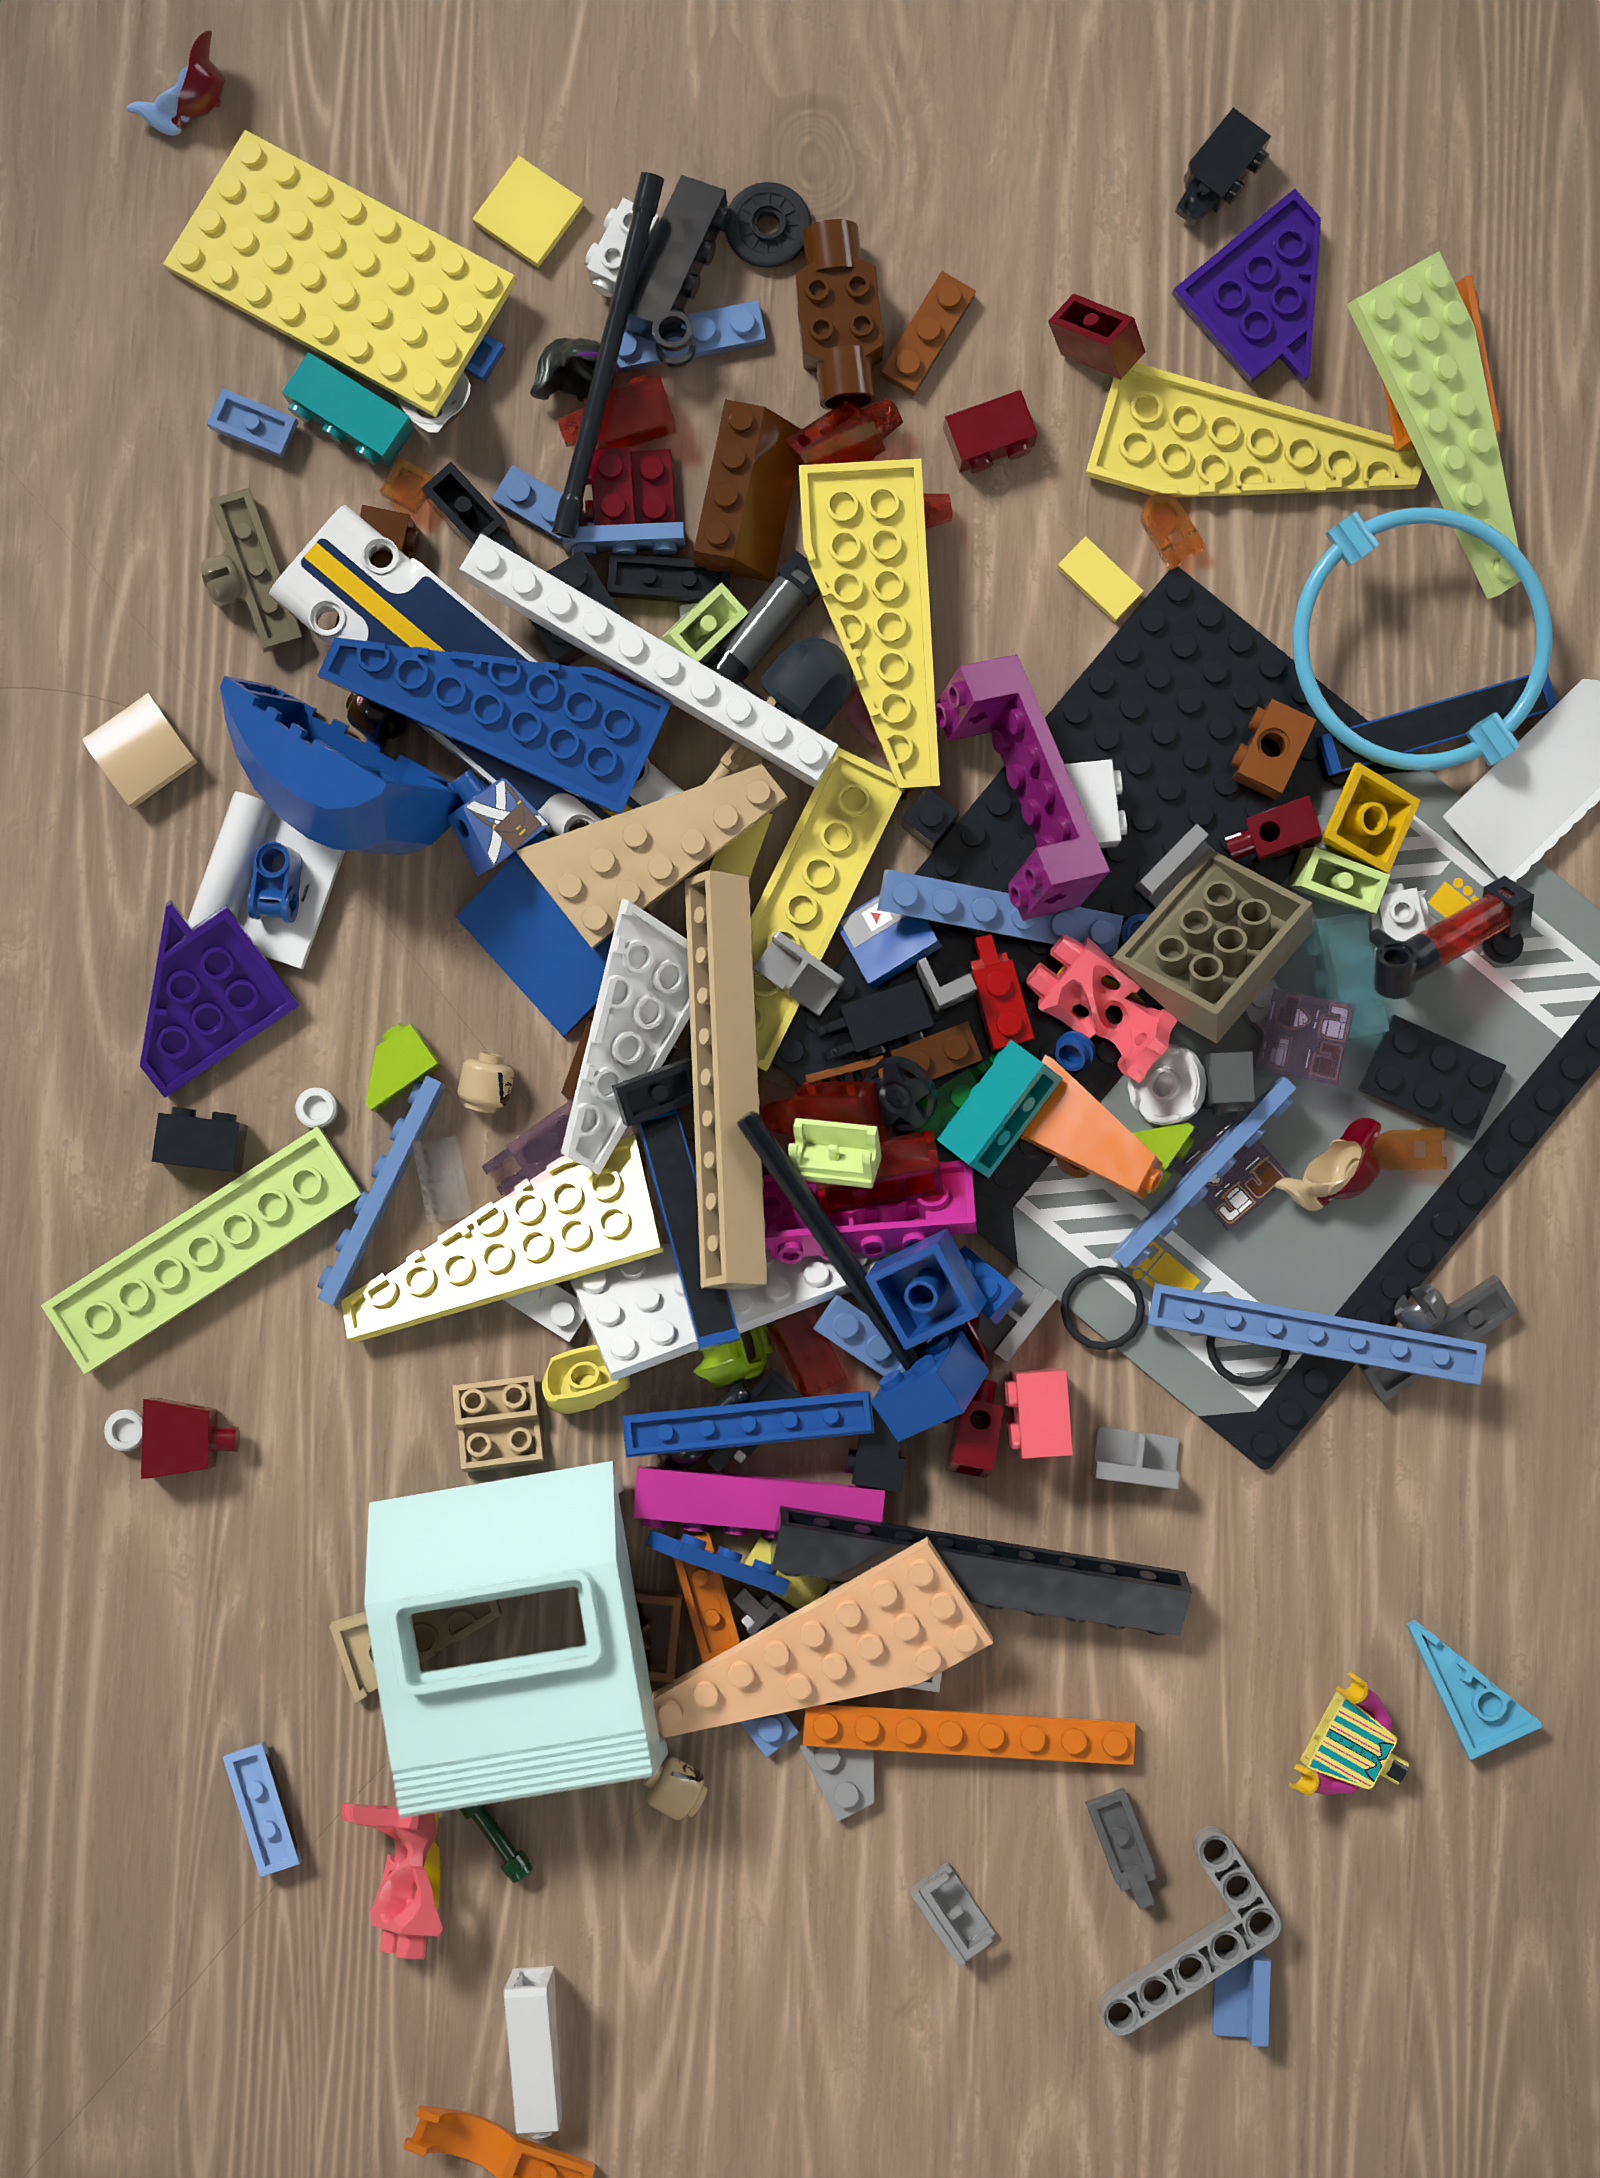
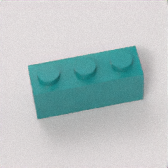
[282,352,415,468]
[937,1040,1063,1178]

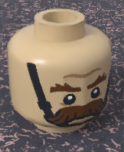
[457,1051,514,1113]
[643,1757,707,1820]

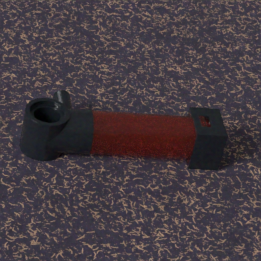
[1369,875,1534,999]

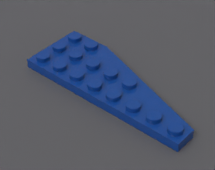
[318,637,672,815]

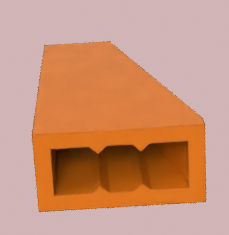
[1019,1055,1163,1201]

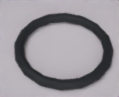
[1060,1265,1145,1351]
[1206,1336,1290,1387]

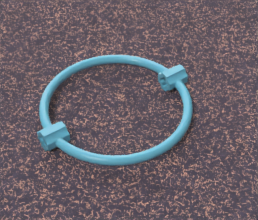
[1293,507,1553,771]

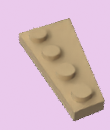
[329,1599,502,1703]

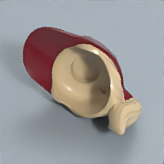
[1275,1118,1381,1211]

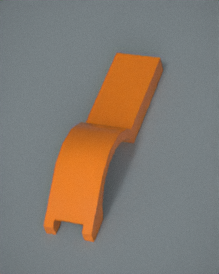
[403,2105,595,2178]

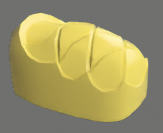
[542,1345,630,1414]

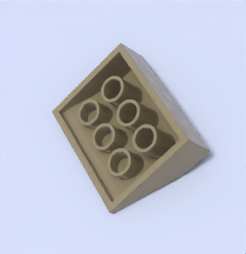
[1113,848,1313,1043]

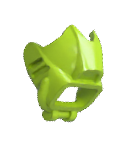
[693,1324,774,1389]

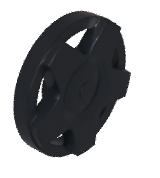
[862,1056,938,1131]

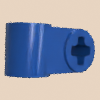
[247,841,302,923]

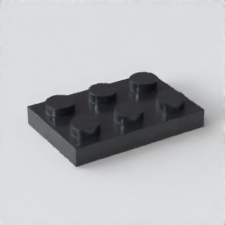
[1358,1015,1507,1140]

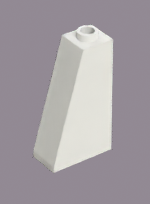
[504,1966,562,2138]

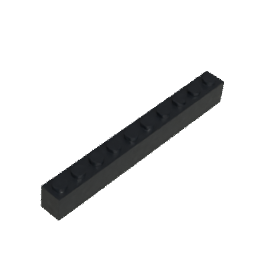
[771,1506,1192,1636]

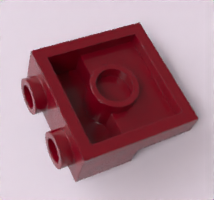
[585,446,676,526]

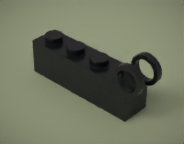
[625,175,731,368]

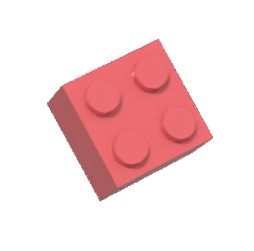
[1004,1368,1073,1459]

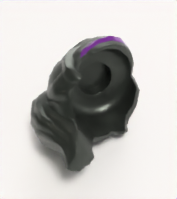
[530,337,619,402]

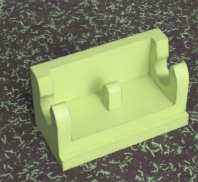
[788,1118,882,1188]

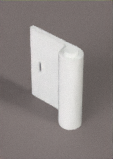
[188,791,345,969]

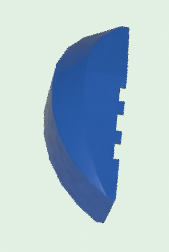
[220,676,464,855]

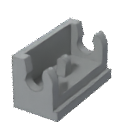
[910,1861,995,1967]

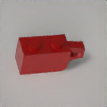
[970,934,1035,1054]

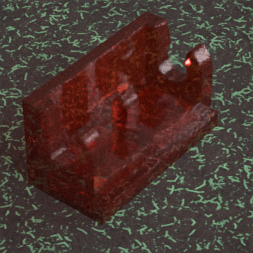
[767,1307,848,1398]

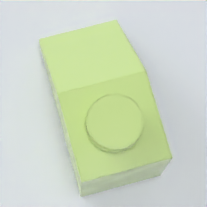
[660,582,748,662]
[1288,847,1390,914]

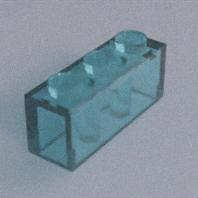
[1306,911,1389,1044]

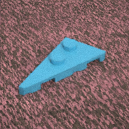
[1405,1620,1543,1760]

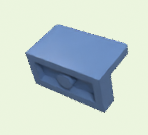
[1212,1949,1271,2047]

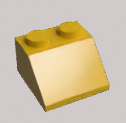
[1322,763,1421,874]

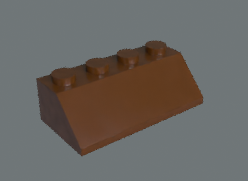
[694,399,804,583]

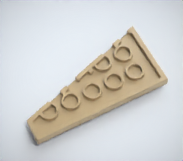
[516,764,787,950]

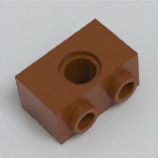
[1230,699,1316,800]

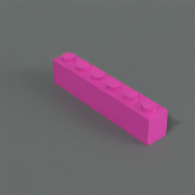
[633,1465,885,1538]

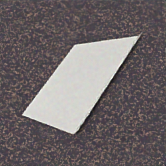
[1442,679,1600,882]

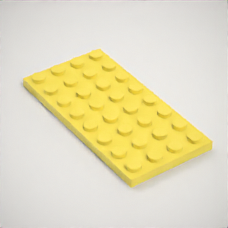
[163,130,517,417]

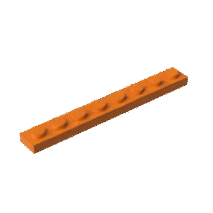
[802,1703,1136,1765]

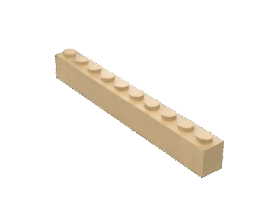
[685,870,767,1290]

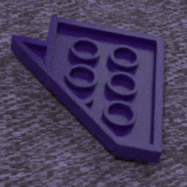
[1172,188,1321,384]
[140,900,300,1098]

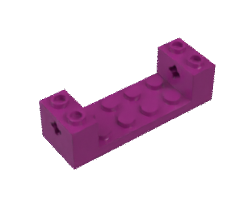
[935,654,1110,921]

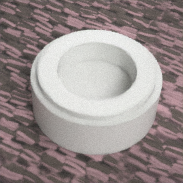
[295,1087,338,1128]
[104,1409,143,1451]

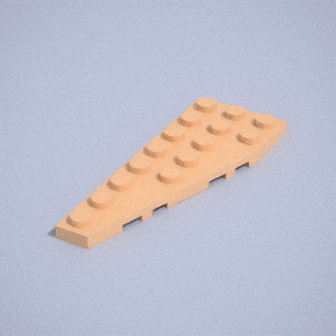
[652,1537,993,1738]

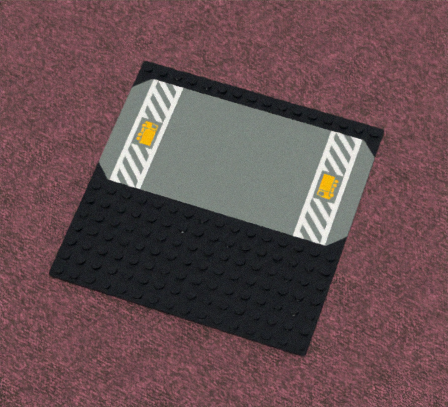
[772,566,1600,1470]

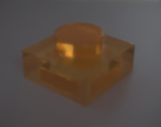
[380,456,434,515]

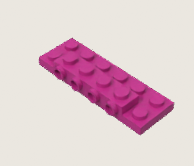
[762,1160,977,1264]

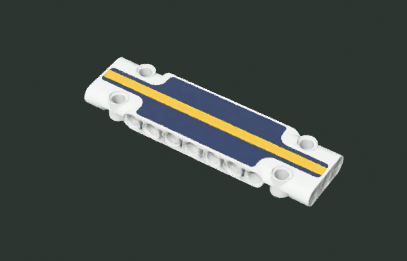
[269,505,684,836]

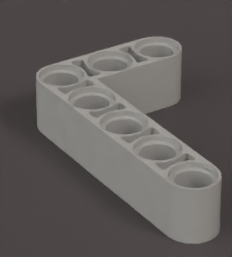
[1099,1826,1281,2036]

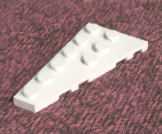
[561,899,690,1175]

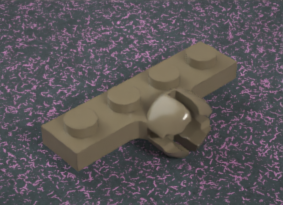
[201,488,302,653]

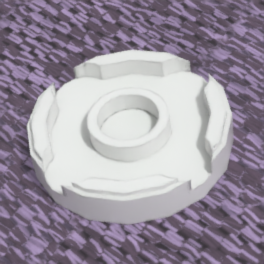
[1128,1044,1207,1126]

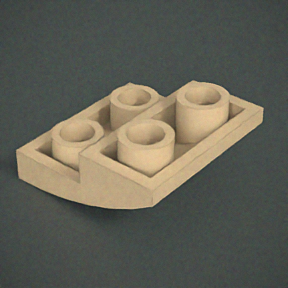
[82,693,198,809]
[452,1375,545,1473]

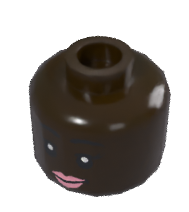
[346,693,407,742]

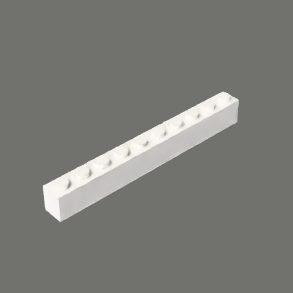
[459,534,838,788]

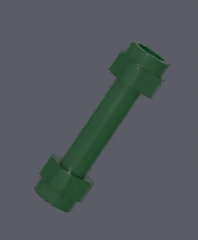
[459,1804,533,1884]

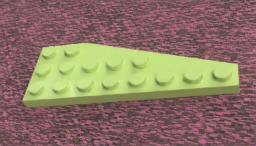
[1346,251,1520,599]

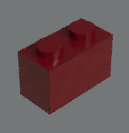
[1048,293,1146,380]
[943,390,1038,473]

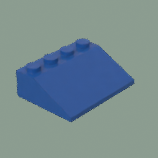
[456,830,613,1037]

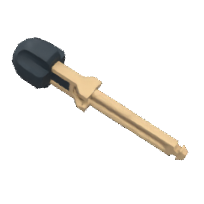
[647,638,853,911]

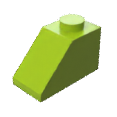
[365,1023,443,1113]

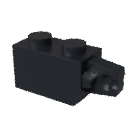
[1175,107,1271,226]

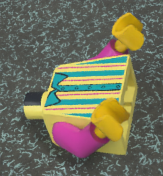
[1288,1671,1409,1795]

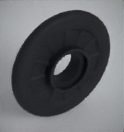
[725,182,812,268]

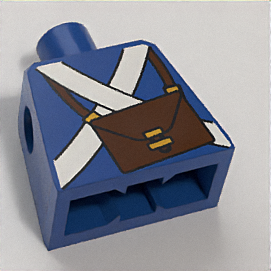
[448,769,549,876]

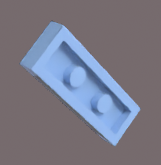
[223,1741,303,1877]

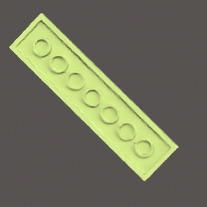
[41,1126,363,1374]

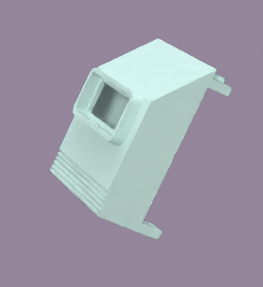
[365,1461,668,1818]

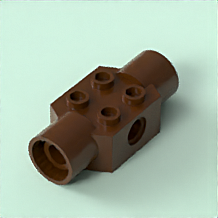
[795,219,884,411]

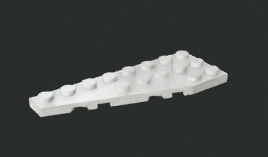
[570,1244,903,1382]

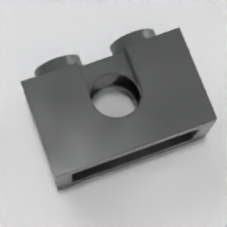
[1200,1051,1255,1116]

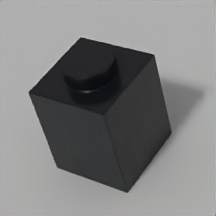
[901,787,960,851]

